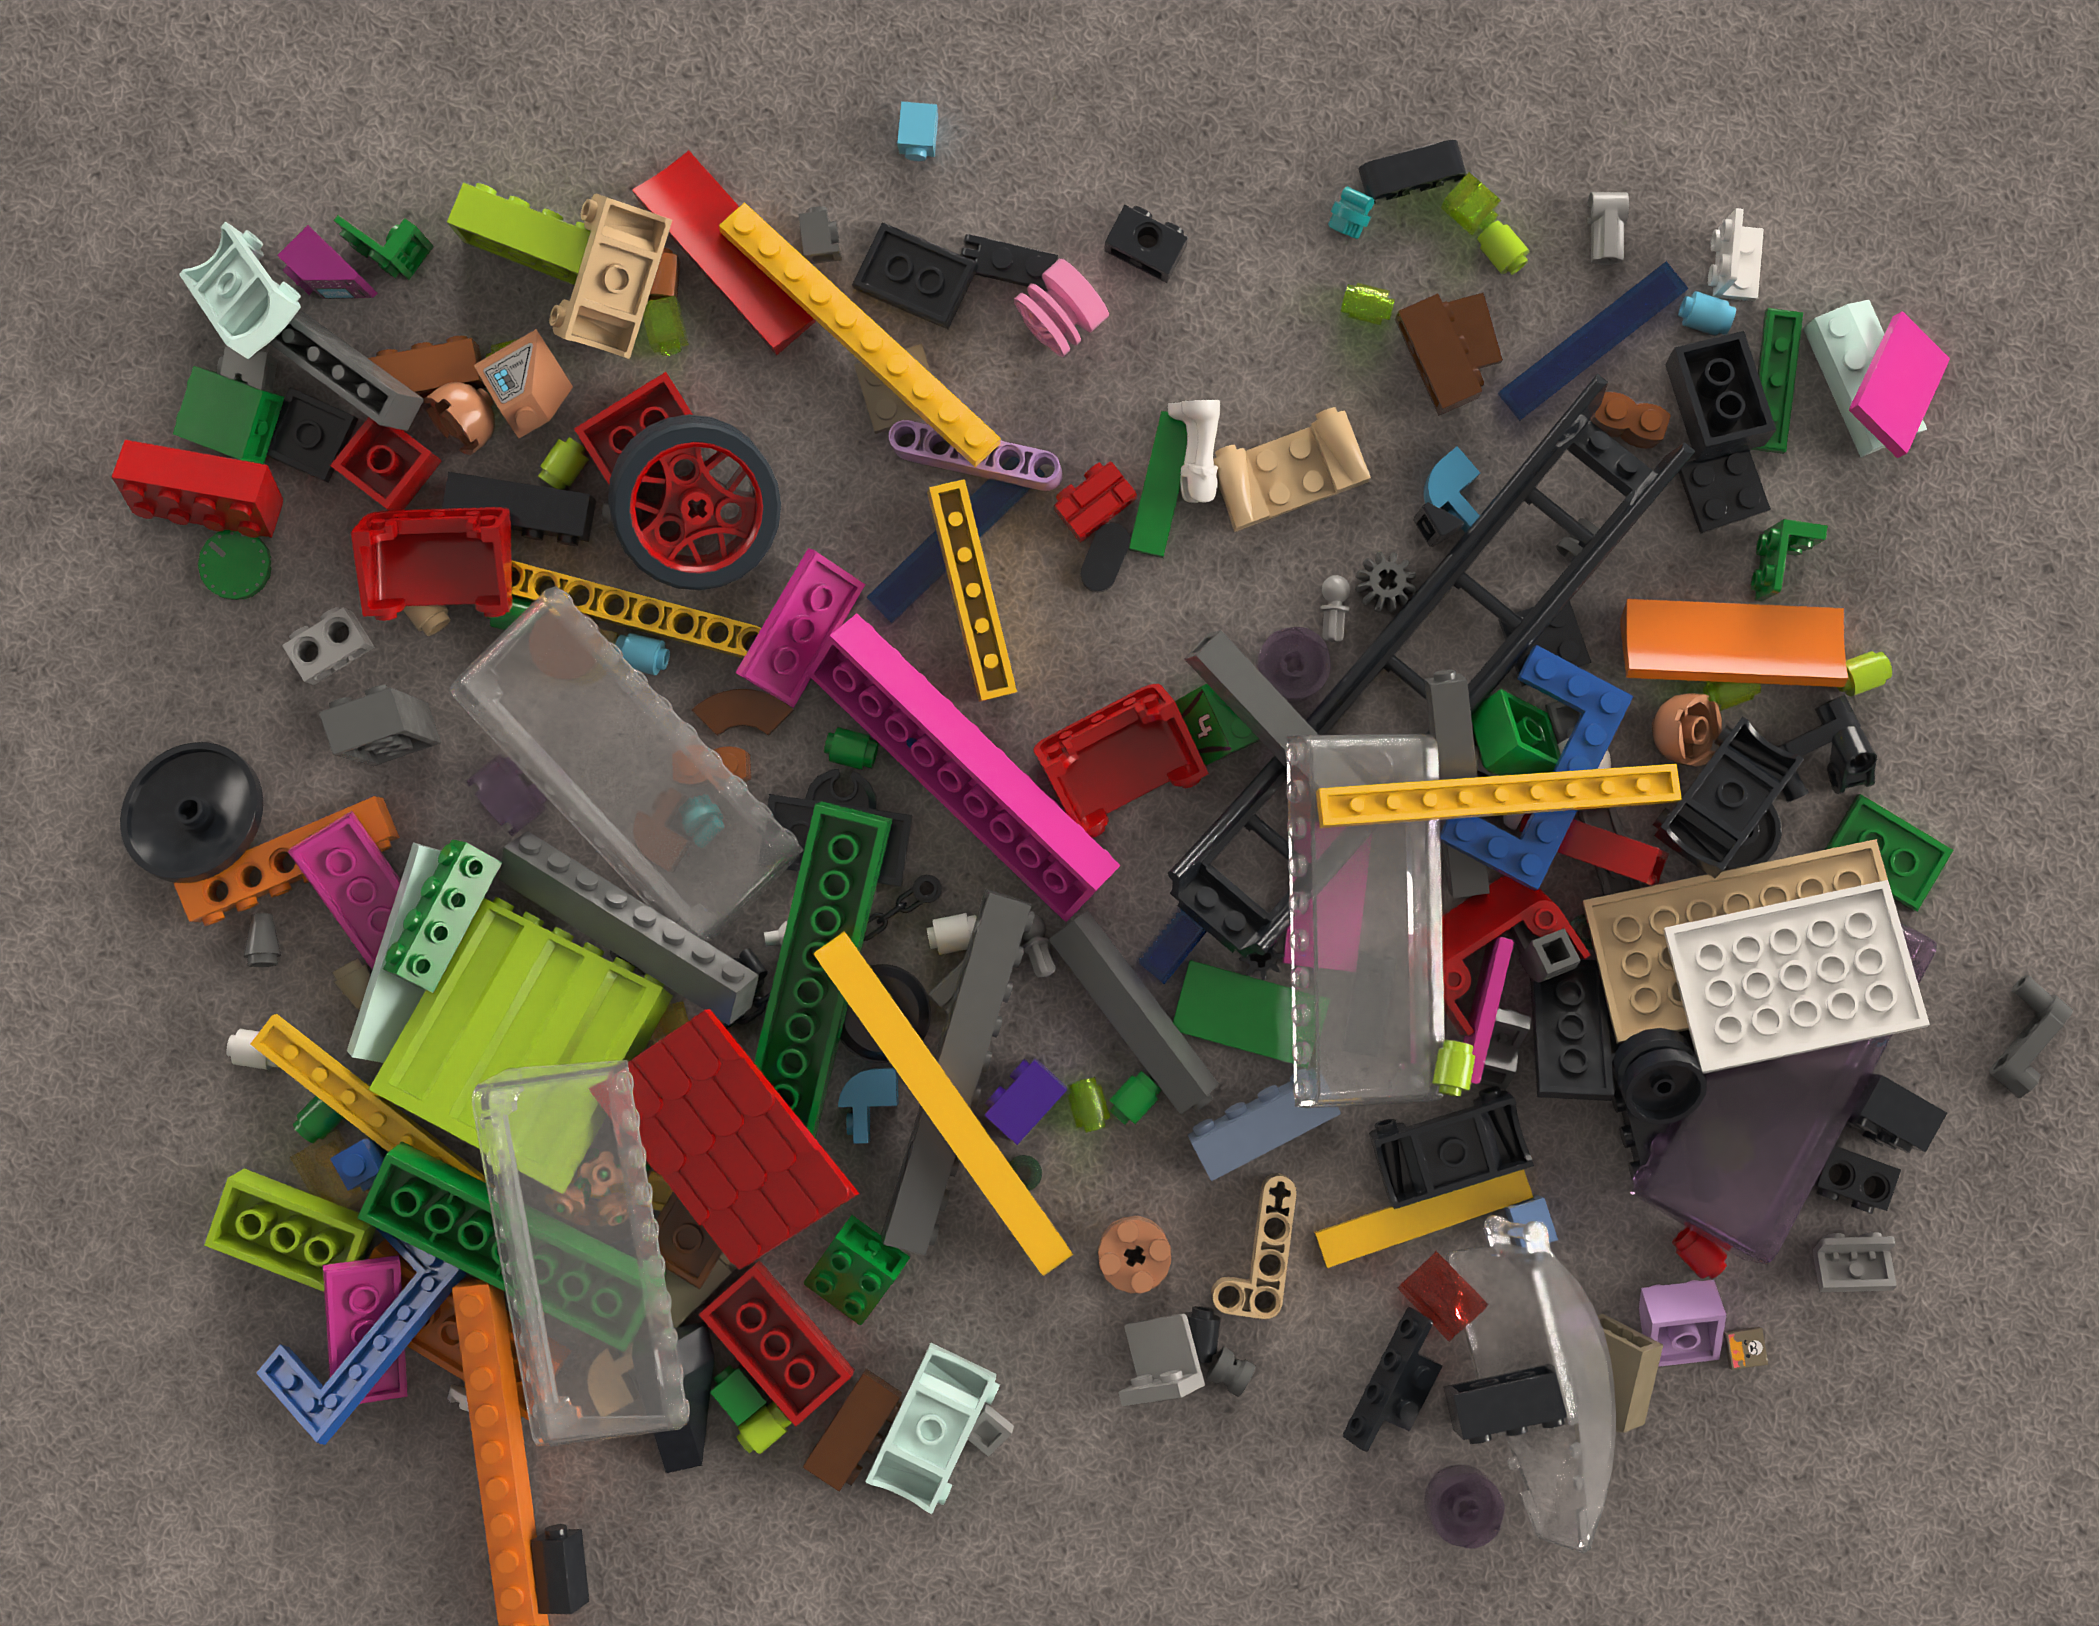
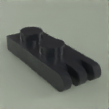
[960,234,1058,291]

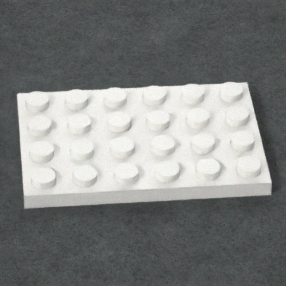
[1663,880,1930,1074]

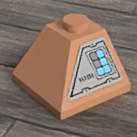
[474,329,573,439]

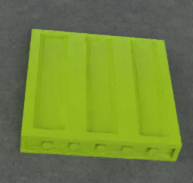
[368,897,673,1193]

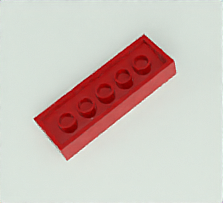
[632,150,816,356]

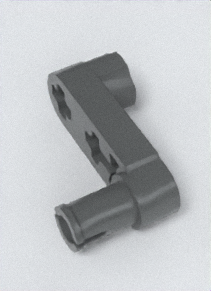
[1989,975,2073,1098]

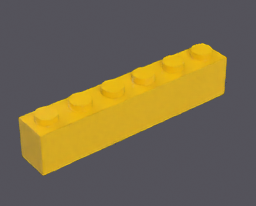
[927,479,1017,702]

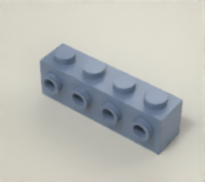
[1187,1068,1341,1181]

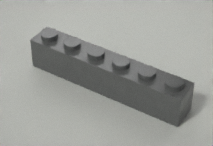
[269,309,424,431]

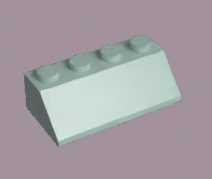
[1803,300,1927,457]

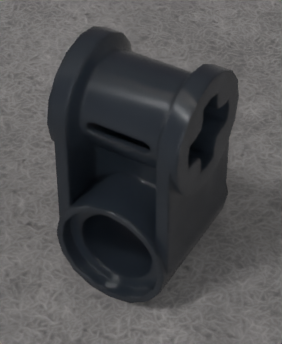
[1827,726,1878,794]

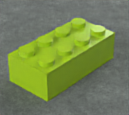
[447,182,591,286]
[204,1168,376,1292]

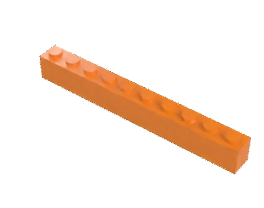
[452,1277,549,1626]

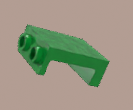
[173,366,285,464]

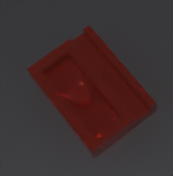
[1397,1251,1489,1342]

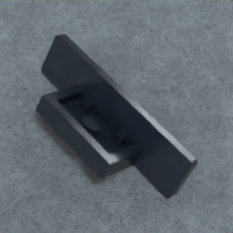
[1343,1307,1443,1452]

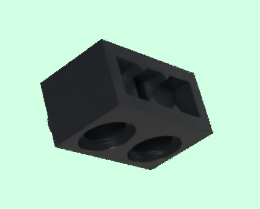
[1808,1142,1901,1214]

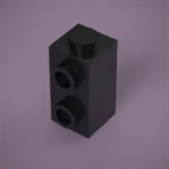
[531,1524,589,1614]

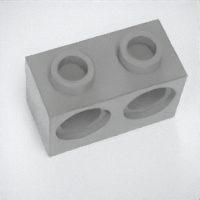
[282,607,375,685]

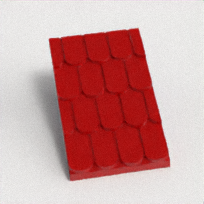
[589,1009,860,1270]

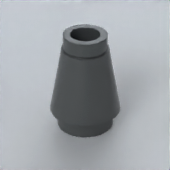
[243,913,281,967]

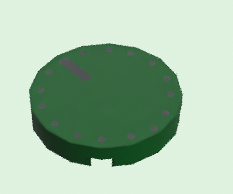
[198,530,272,600]

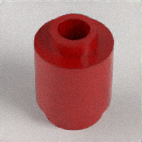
[1672,1224,1727,1279]

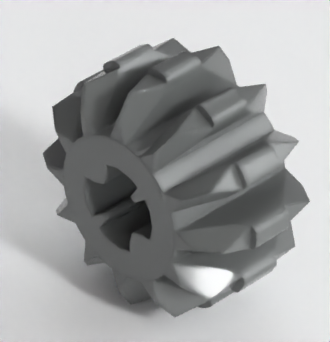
[1355,552,1416,613]

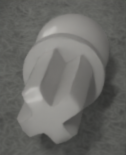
[1320,575,1350,642]
[1021,914,1056,978]

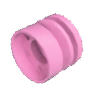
[1014,259,1109,357]

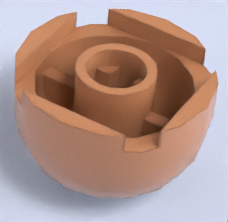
[424,382,495,455]
[1652,693,1722,767]

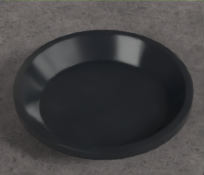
[840,964,931,1063]

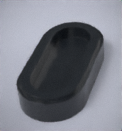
[1080,523,1130,593]

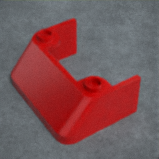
[1406,875,1590,1036]

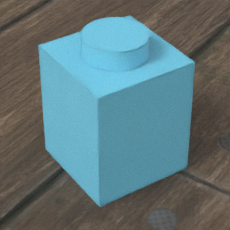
[897,101,938,161]

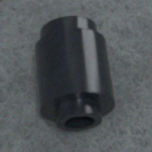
[1184,1306,1221,1363]

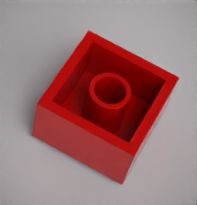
[330,417,442,510]

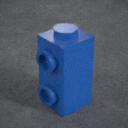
[330,1138,388,1192]

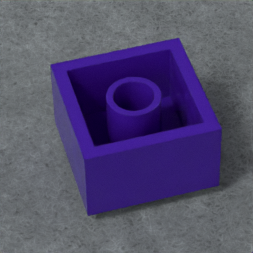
[984,1058,1067,1145]

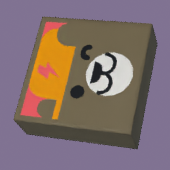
[1723,1326,1768,1370]

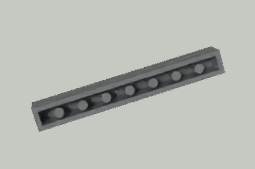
[499,831,759,1025]

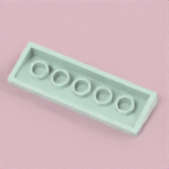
[347,842,442,1063]

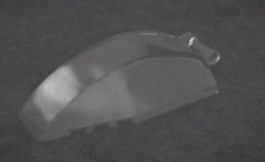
[1446,1215,1616,1553]

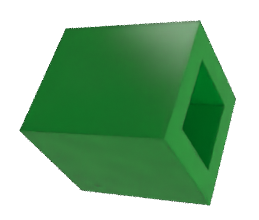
[710,1364,770,1426]

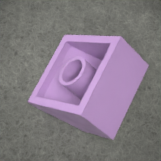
[1639,1280,1726,1367]

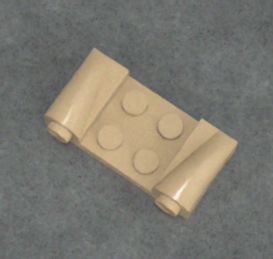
[549,194,672,359]
[1213,407,1371,532]

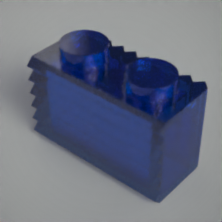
[1136,907,1207,984]

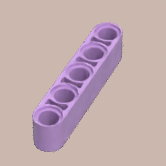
[889,420,1063,491]

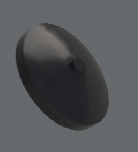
[120,742,264,883]

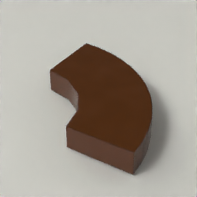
[692,689,794,736]

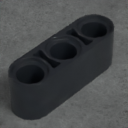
[1358,140,1467,204]

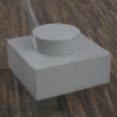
[968,1403,1014,1457]

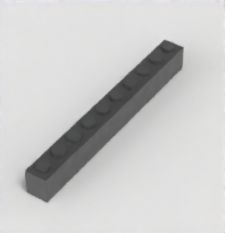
[881,889,1034,1255]

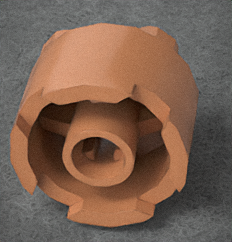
[1098,1216,1171,1294]

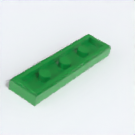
[1750,308,1803,454]
[1129,411,1187,558]

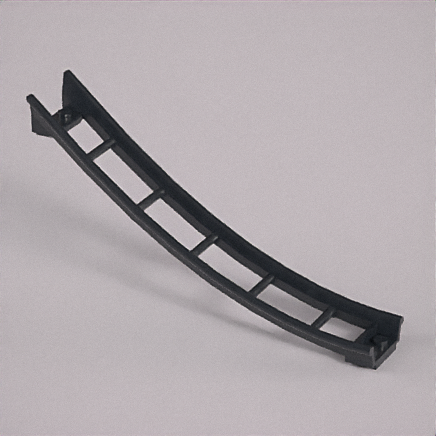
[1168,374,1695,958]

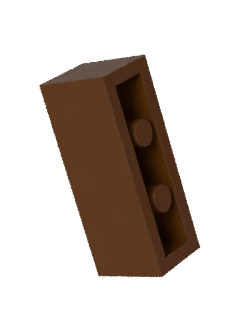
[1395,293,1484,416]
[803,1369,902,1492]

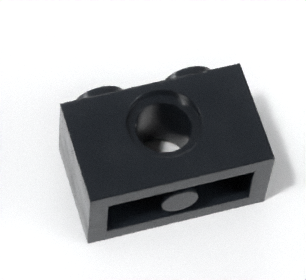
[1104,205,1188,283]

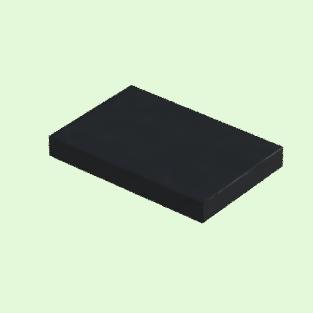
[852,222,979,329]

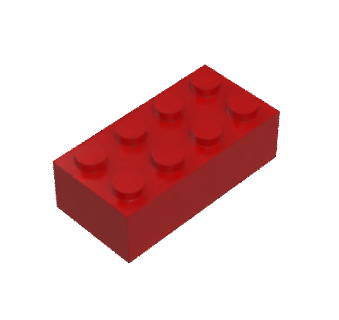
[112,440,284,538]
[699,1260,855,1427]

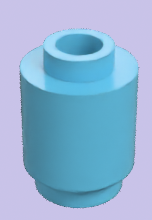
[1678,291,1736,336]
[613,633,670,675]

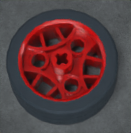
[608,415,781,591]

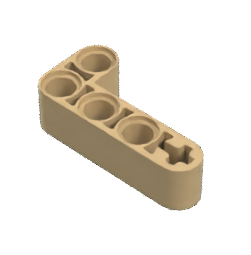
[1211,1173,1296,1319]

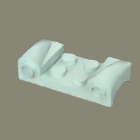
[179,222,301,359]
[865,1343,1000,1514]

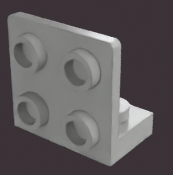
[1118,1314,1205,1406]

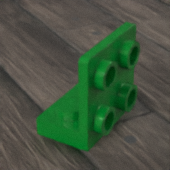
[333,215,434,280]
[1751,519,1828,601]
[803,1215,910,1325]

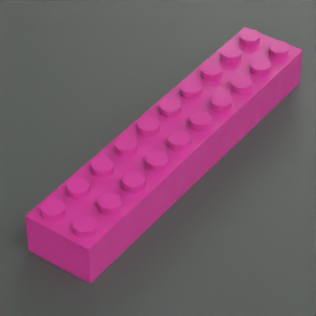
[806,614,1121,922]

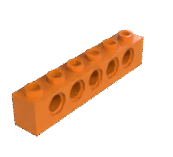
[173,796,400,926]

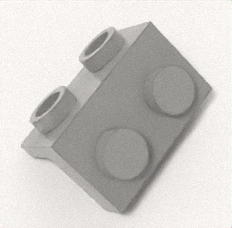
[1813,1232,1897,1292]

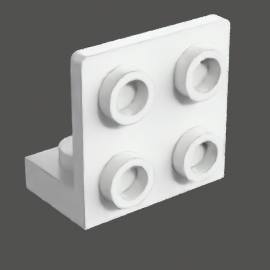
[1708,208,1764,301]

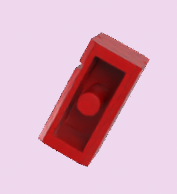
[1054,461,1137,543]

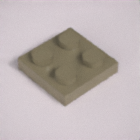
[854,344,931,434]

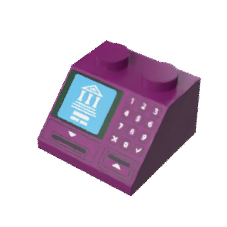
[277,225,378,299]

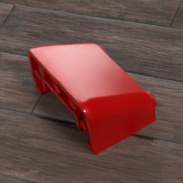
[351,507,512,621]
[1033,684,1209,838]

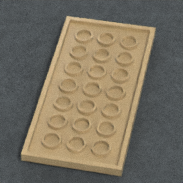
[1582,839,1888,1044]

